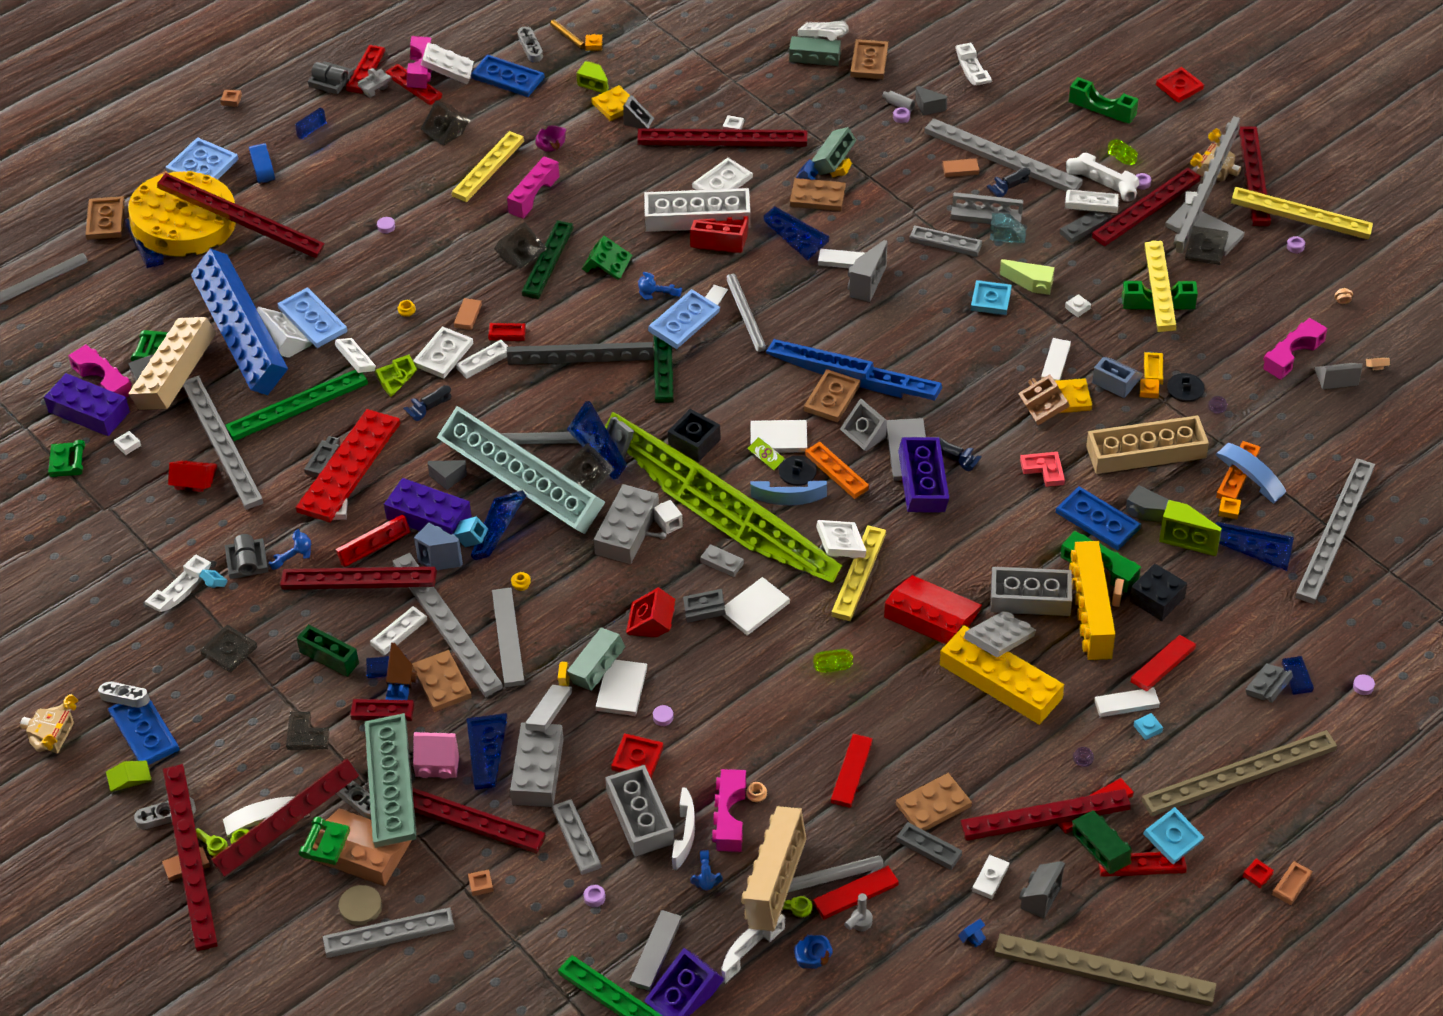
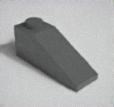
[1125,485,1169,522]

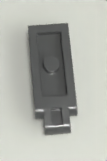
[304,436,340,477]

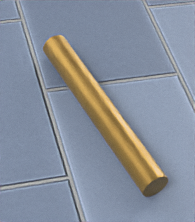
[550,20,585,49]

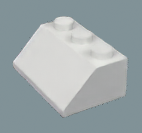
[257,307,312,357]

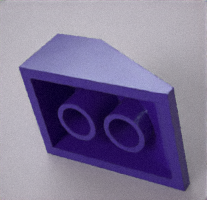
[644,948,725,1016]

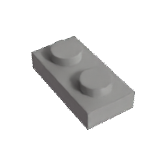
[700,544,744,577]

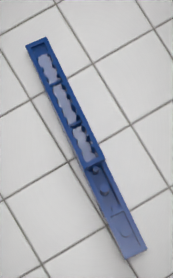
[766,339,942,401]

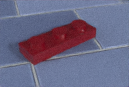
[350,699,414,721]

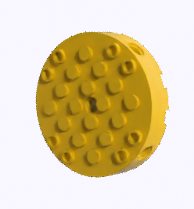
[128,171,236,256]

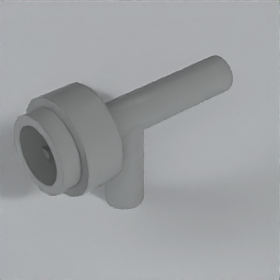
[845,894,873,931]

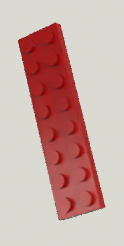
[296,409,401,523]

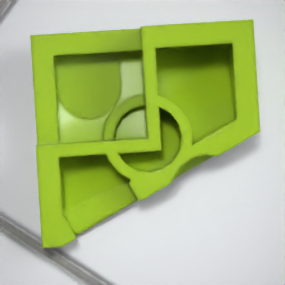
[375,355,417,397]

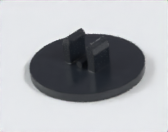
[1167,373,1204,402]
[779,456,817,486]

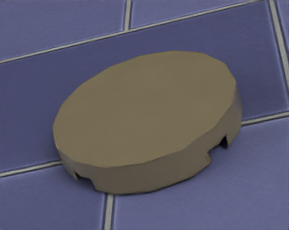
[339,885,382,925]

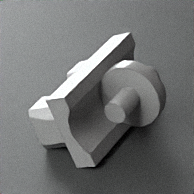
[357,68,392,98]

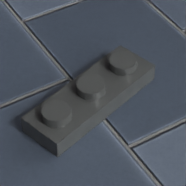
[1060,211,1112,243]
[896,822,962,870]

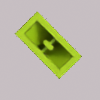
[106,761,152,792]

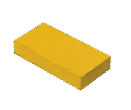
[1144,352,1163,384]

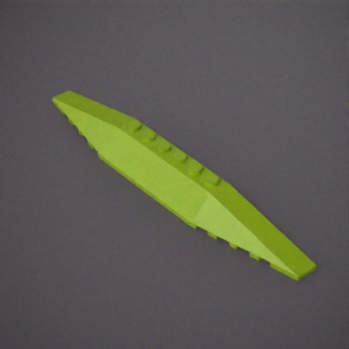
[604,412,842,582]

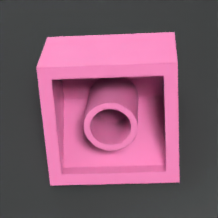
[413,732,459,779]

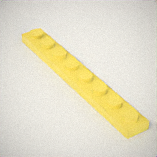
[1231,187,1373,240]
[1145,241,1176,332]

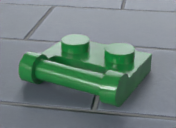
[131,330,168,362]
[48,440,85,477]
[299,817,350,865]

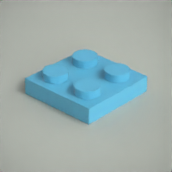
[971,280,1012,315]
[1143,807,1204,864]

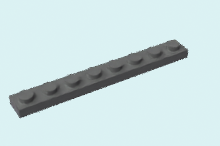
[507,342,653,365]

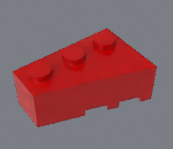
[690,216,749,253]

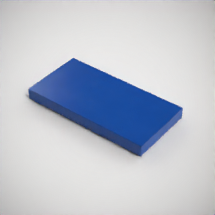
[471,55,545,97]
[1055,486,1141,551]
[108,700,180,765]

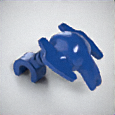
[638,272,682,300]
[268,529,311,570]
[690,850,723,891]

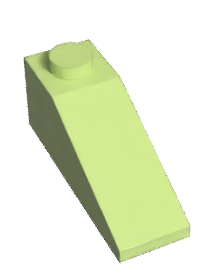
[1000,259,1054,295]

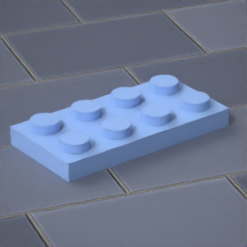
[277,287,347,348]
[648,289,720,349]

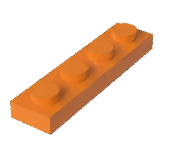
[1216,441,1261,499]
[805,442,869,499]

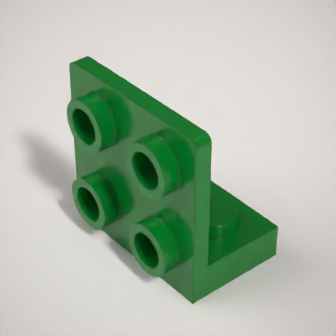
[582,235,632,280]

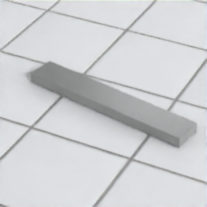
[492,588,525,687]
[323,908,455,958]

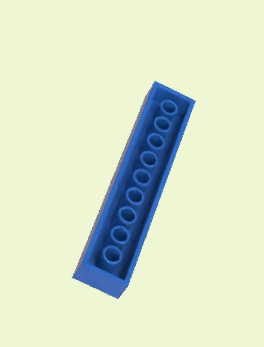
[191,248,288,395]

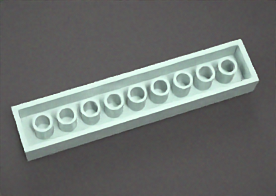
[437,406,605,534]

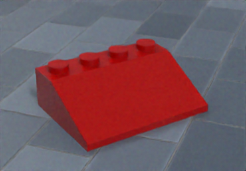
[884,575,982,644]

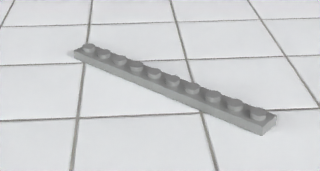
[1174,116,1240,254]
[925,118,1083,192]
[182,376,263,510]
[1295,458,1375,604]
[393,553,503,697]

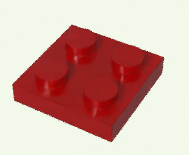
[1156,67,1204,103]
[611,733,664,778]

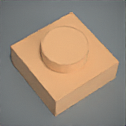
[1366,358,1390,370]

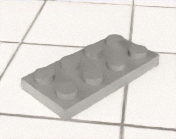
[964,611,1036,657]

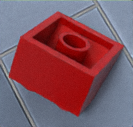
[168,460,217,492]
[626,587,676,638]

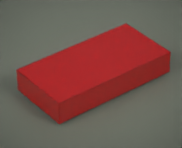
[488,323,526,341]

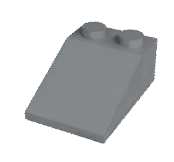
[847,240,887,302]

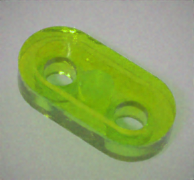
[1108,139,1138,165]
[813,649,853,672]

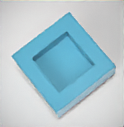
[199,570,228,588]
[1134,713,1163,740]

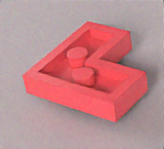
[1020,452,1065,487]

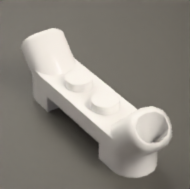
[1066,153,1140,201]

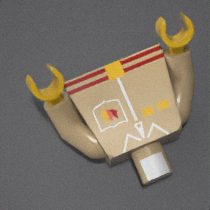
[1191,128,1241,181]
[20,694,79,754]

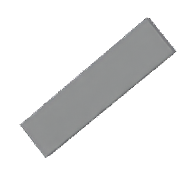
[909,226,982,257]
[525,685,572,732]
[552,799,601,875]
[630,910,682,991]

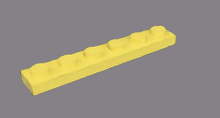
[452,131,524,202]
[832,525,886,622]

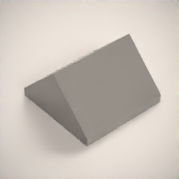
[1315,363,1362,389]
[840,399,887,451]

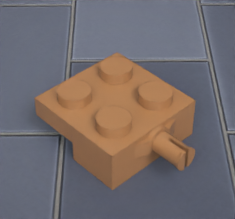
[1018,374,1070,425]

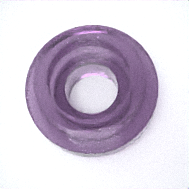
[1208,396,1227,413]
[1073,747,1094,767]

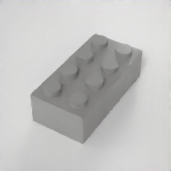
[594,484,659,564]
[991,567,1072,616]
[510,722,564,807]
[605,765,674,857]

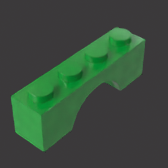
[1069,77,1139,124]
[1122,281,1198,309]
[1060,531,1141,593]

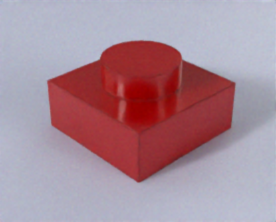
[1243,859,1274,888]

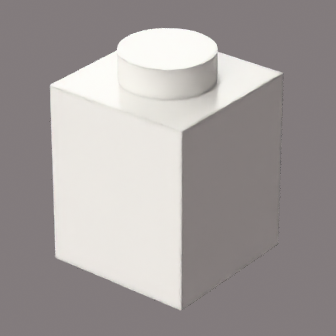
[654,500,683,535]

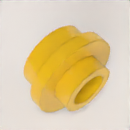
[398,300,416,316]
[511,572,531,591]

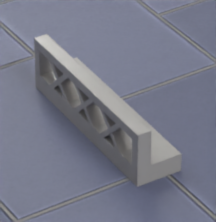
[951,192,1023,227]

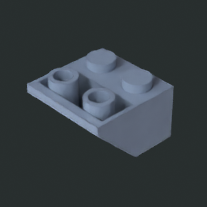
[1092,357,1143,398]
[414,523,463,570]

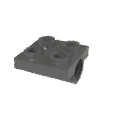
[308,61,353,95]
[225,534,269,579]

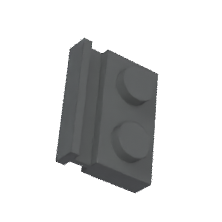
[600,417,634,464]
[683,589,726,623]
[1246,663,1293,703]

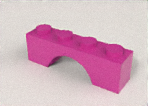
[407,36,432,88]
[507,156,560,218]
[1263,318,1328,380]
[68,345,132,398]
[712,769,746,852]

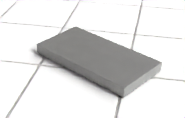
[1165,203,1245,256]
[887,418,926,481]

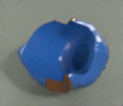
[794,935,833,969]

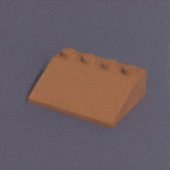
[312,808,412,886]

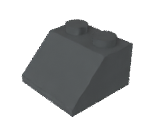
[1019,861,1065,919]

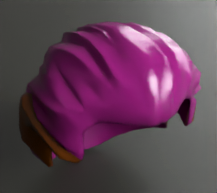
[535,126,566,152]

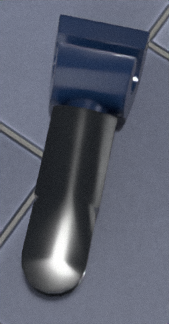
[987,167,1031,198]
[403,385,451,421]
[939,438,982,471]

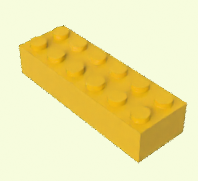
[1069,541,1115,660]
[940,625,1064,725]

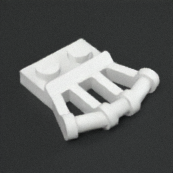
[798,21,849,41]

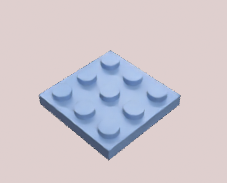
[166,137,239,180]

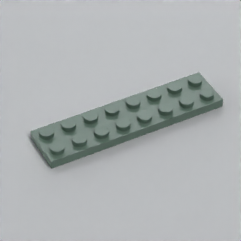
[365,713,417,848]

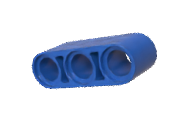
[249,143,275,184]

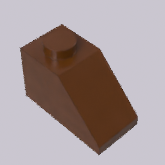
[386,643,417,688]

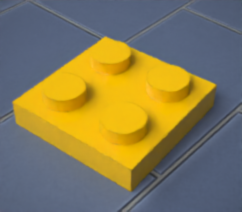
[592,85,630,121]
[1055,378,1092,413]

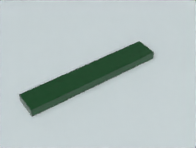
[521,220,574,299]
[653,319,674,403]

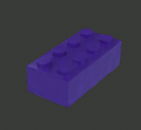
[44,373,130,436]
[898,437,949,512]
[384,478,471,535]

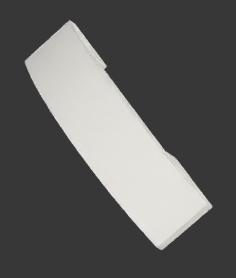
[956,43,992,85]
[145,555,211,612]
[672,788,695,870]
[223,797,310,838]
[722,914,785,984]

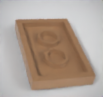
[850,39,888,79]
[790,178,846,211]
[86,196,125,240]
[804,369,860,422]
[412,650,472,712]
[896,773,972,831]

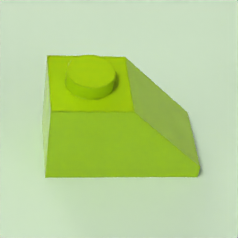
[577,61,608,93]

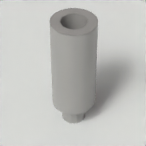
[882,91,915,112]

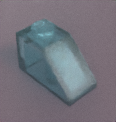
[990,213,1026,243]

